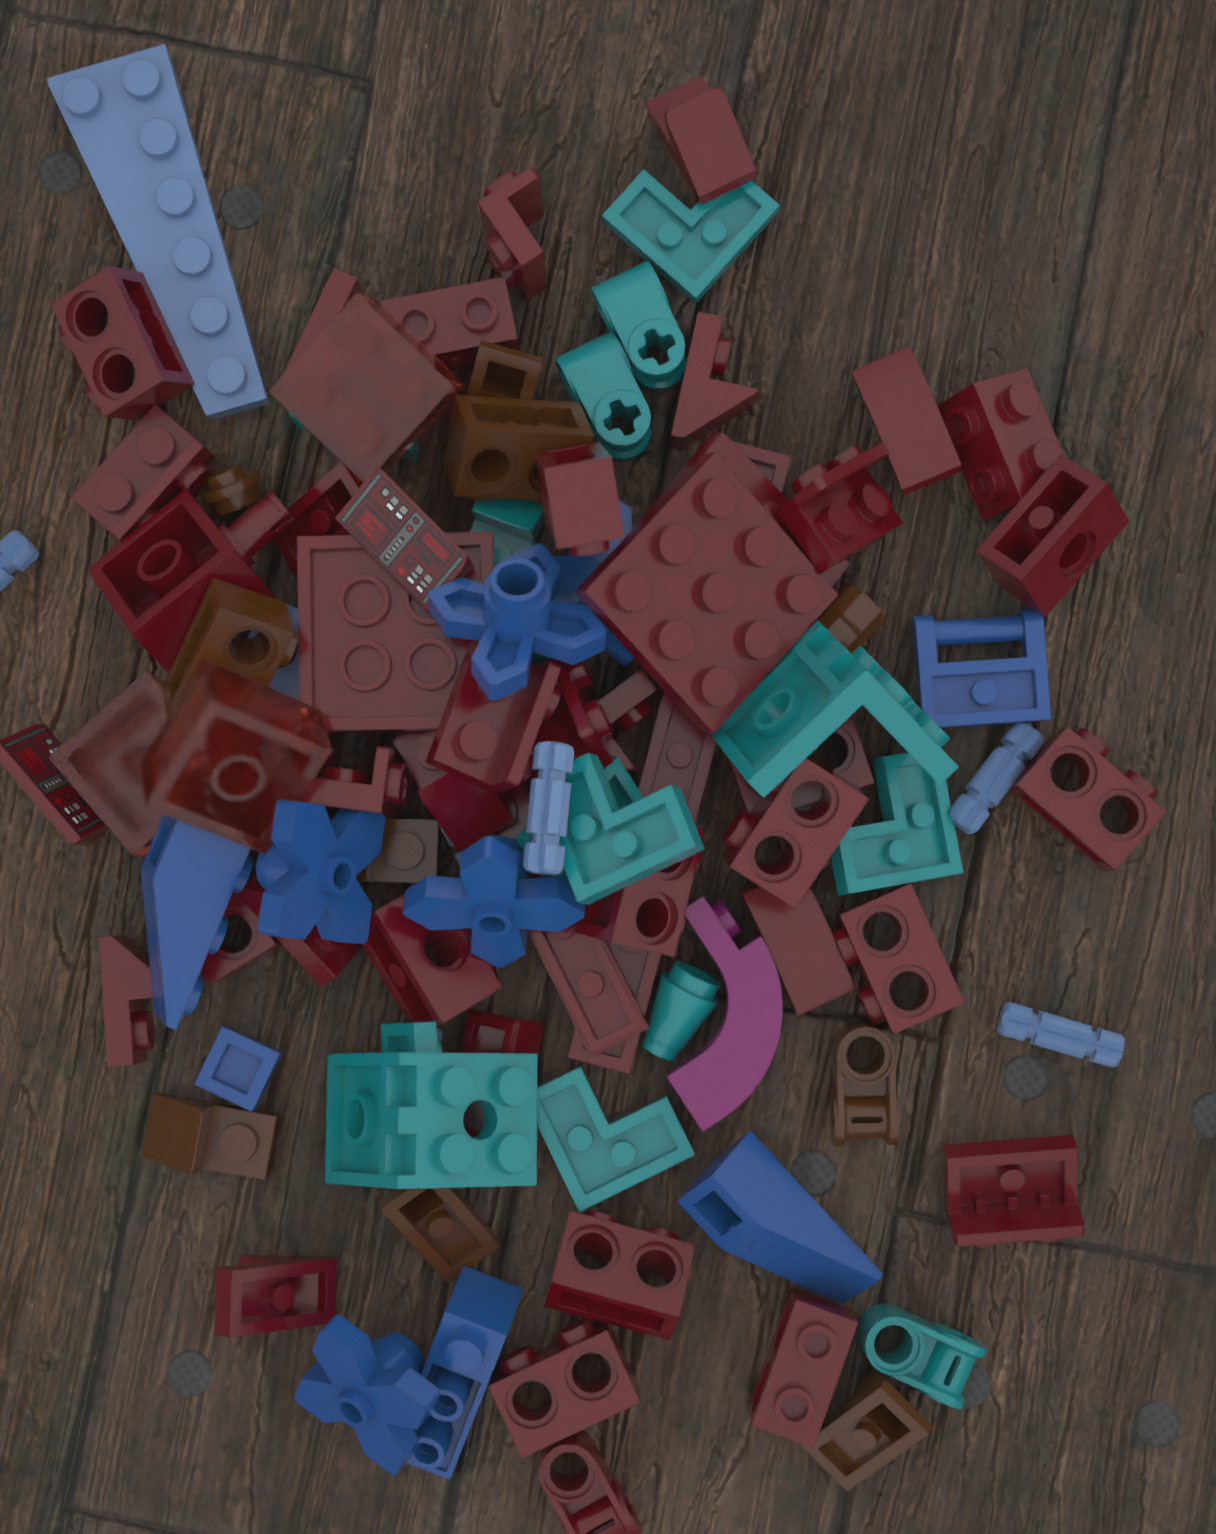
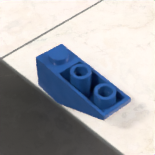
[141,808,253,1030]
[677,1131,884,1304]
[407,1265,523,1480]

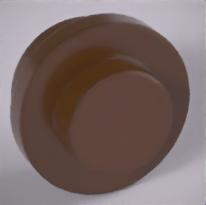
[199,463,262,516]

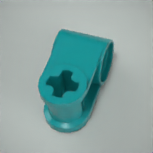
[590,260,687,391]
[554,331,651,461]
[856,1303,988,1409]

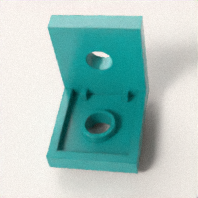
[709,620,959,798]
[325,1052,537,1189]

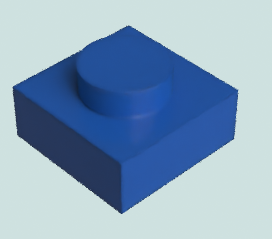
[194,1025,283,1112]

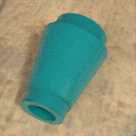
[641,961,721,1061]

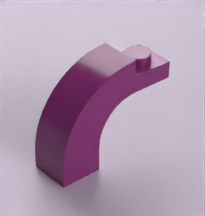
[666,896,783,1131]

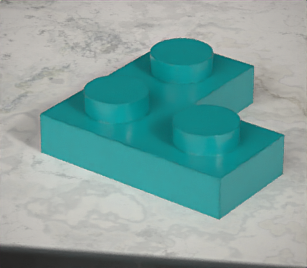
[602,169,780,304]
[537,753,705,905]
[831,753,963,896]
[537,1065,695,1212]

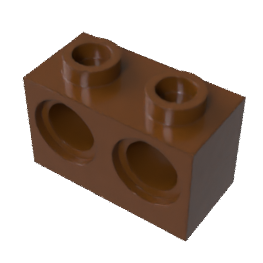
[443,395,594,504]
[162,578,297,742]

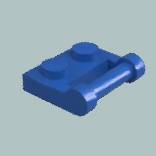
[911,608,1051,728]

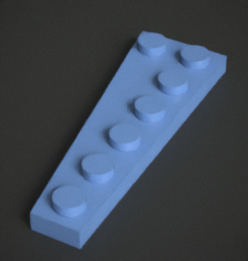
[47,44,271,421]

